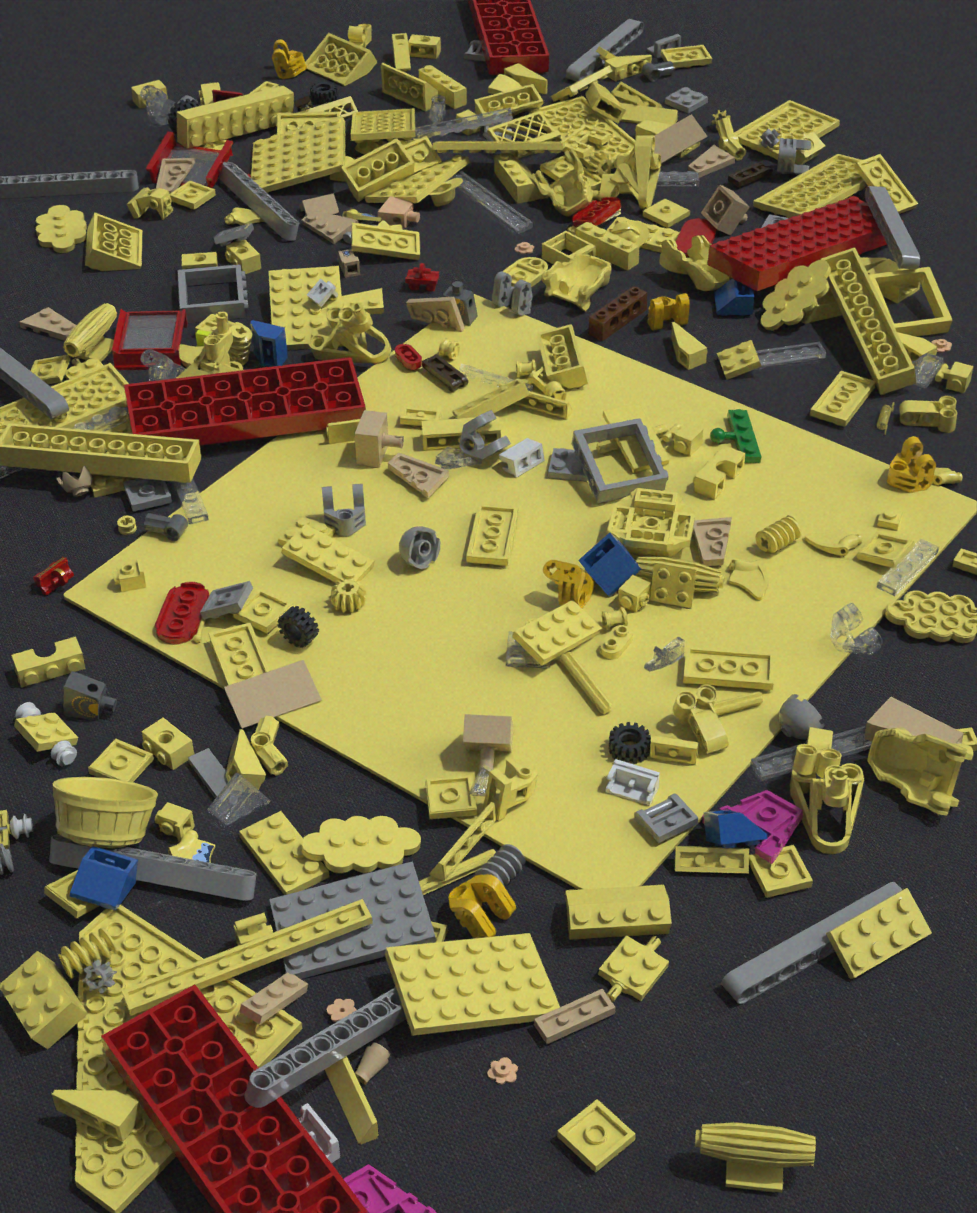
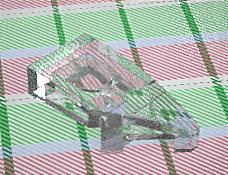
[644,637,685,672]
[469,764,498,796]

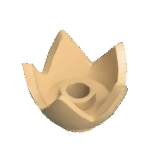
[57,465,93,497]

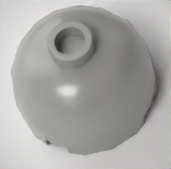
[399,526,441,569]
[779,694,825,740]

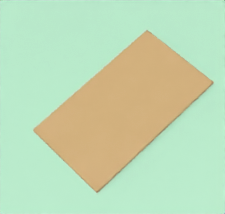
[654,114,708,163]
[224,660,322,729]

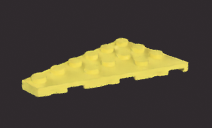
[365,155,470,203]

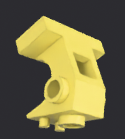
[127,187,173,220]
[483,759,538,821]

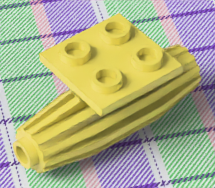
[63,303,117,362]
[635,557,725,608]
[695,1122,816,1193]

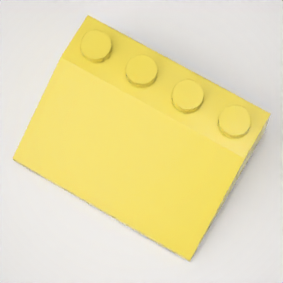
[305,33,377,86]
[85,213,142,271]

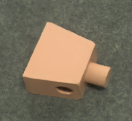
[378,196,420,229]

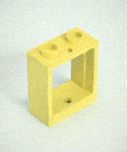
[542,231,596,265]

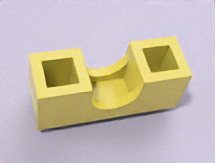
[693,445,745,500]
[11,637,86,687]

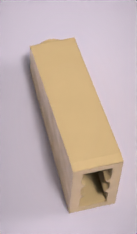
[864,697,964,744]

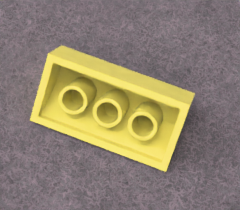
[381,63,438,111]
[474,84,544,124]
[341,139,414,202]
[494,153,548,204]
[536,324,588,389]
[565,885,672,939]

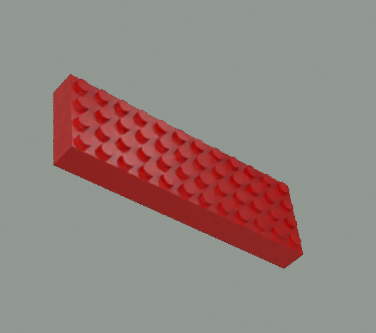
[468,0,549,75]
[707,196,904,291]
[124,357,366,445]
[101,984,369,1213]

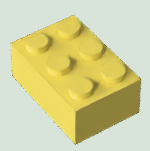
[0,951,88,1049]

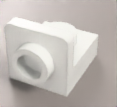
[307,279,338,307]

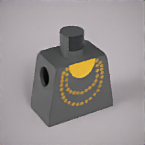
[442,281,478,326]
[63,671,117,720]

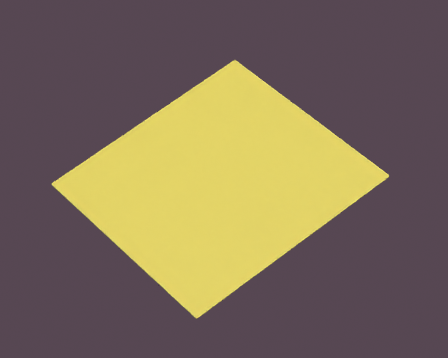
[64,294,977,890]

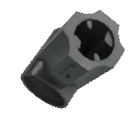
[642,61,674,82]
[144,513,188,541]

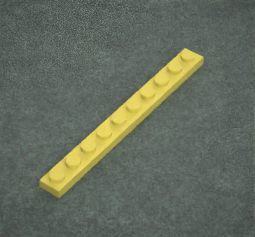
[121,899,373,1016]

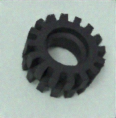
[310,81,338,105]
[277,606,319,648]
[609,722,651,764]

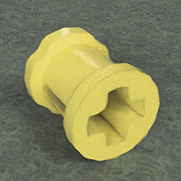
[516,360,536,378]
[601,607,628,630]

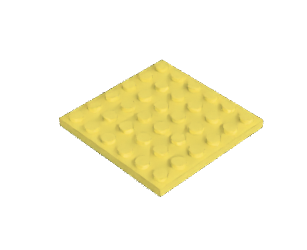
[251,117,345,193]

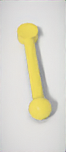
[193,617,206,643]

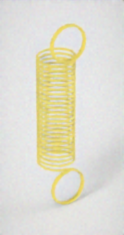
[876,402,895,435]

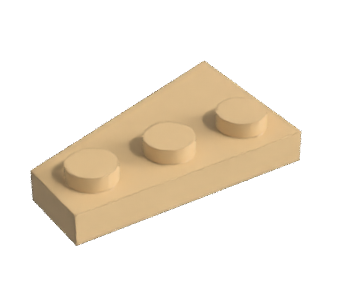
[688,145,735,178]
[156,158,195,194]
[302,210,358,244]
[406,297,465,332]
[19,307,76,341]
[388,452,449,498]
[693,517,732,566]

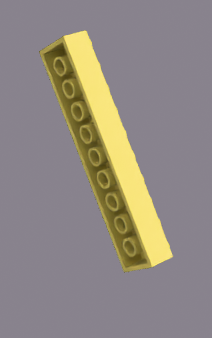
[821,247,916,395]
[0,423,201,483]

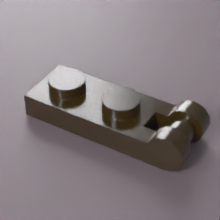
[294,96,314,112]
[728,162,773,187]
[422,354,468,392]

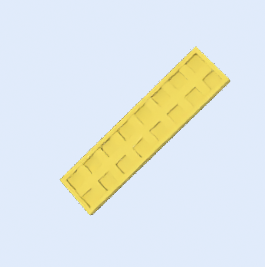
[433,141,565,153]

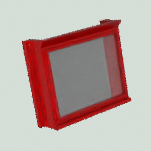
[146,132,233,188]
[112,309,188,370]

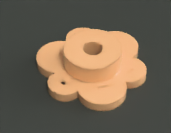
[515,242,534,254]
[932,339,952,353]
[327,999,356,1022]
[488,1057,518,1085]

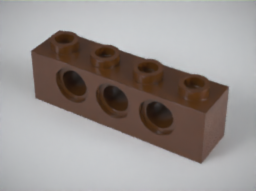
[589,286,647,341]

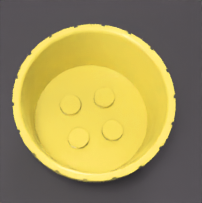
[53,777,158,848]

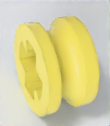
[117,516,137,535]

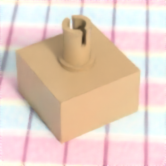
[701,185,749,235]
[355,410,404,467]
[463,714,513,771]

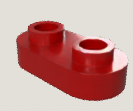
[395,344,422,370]

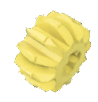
[587,150,614,178]
[330,578,366,613]

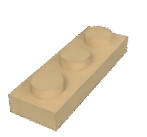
[240,972,308,1024]
[534,989,615,1044]

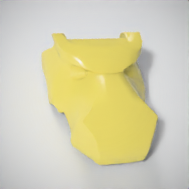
[532,148,593,217]
[659,235,732,291]
[542,254,611,311]
[867,727,973,816]

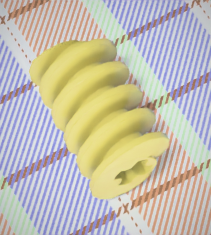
[228,324,252,365]
[755,515,801,553]
[59,928,117,979]

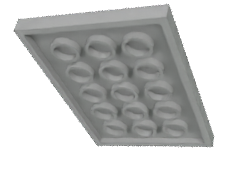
[269,861,436,979]

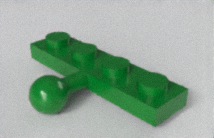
[710,409,762,463]

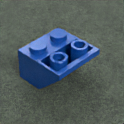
[714,278,754,316]
[250,320,288,367]
[579,533,642,597]
[703,810,768,848]
[69,846,138,911]

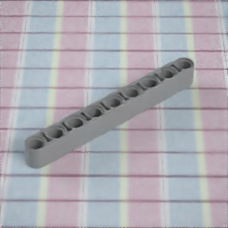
[566,19,644,82]
[220,162,299,241]
[0,170,139,199]
[865,186,920,269]
[0,348,69,419]
[49,835,256,900]
[721,882,902,1004]
[245,987,407,1107]

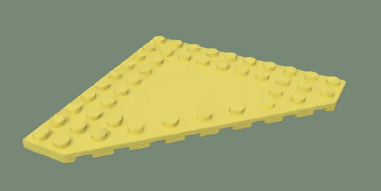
[75,905,302,1213]

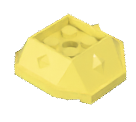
[607,488,695,558]

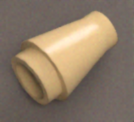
[355,1043,390,1084]

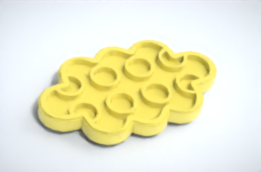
[36,205,87,253]
[761,260,831,331]
[885,591,977,643]
[301,816,421,873]

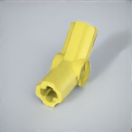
[715,118,746,161]
[251,715,288,776]

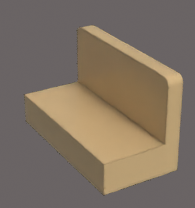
[299,193,339,216]

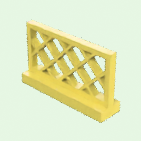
[487,111,561,159]

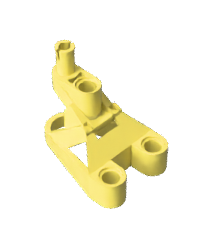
[592,135,661,210]
[309,302,391,364]
[177,312,243,378]
[790,763,864,854]

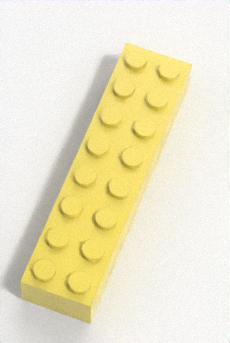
[177,86,294,149]

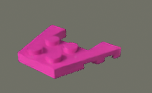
[702,790,803,864]
[344,1164,436,1213]

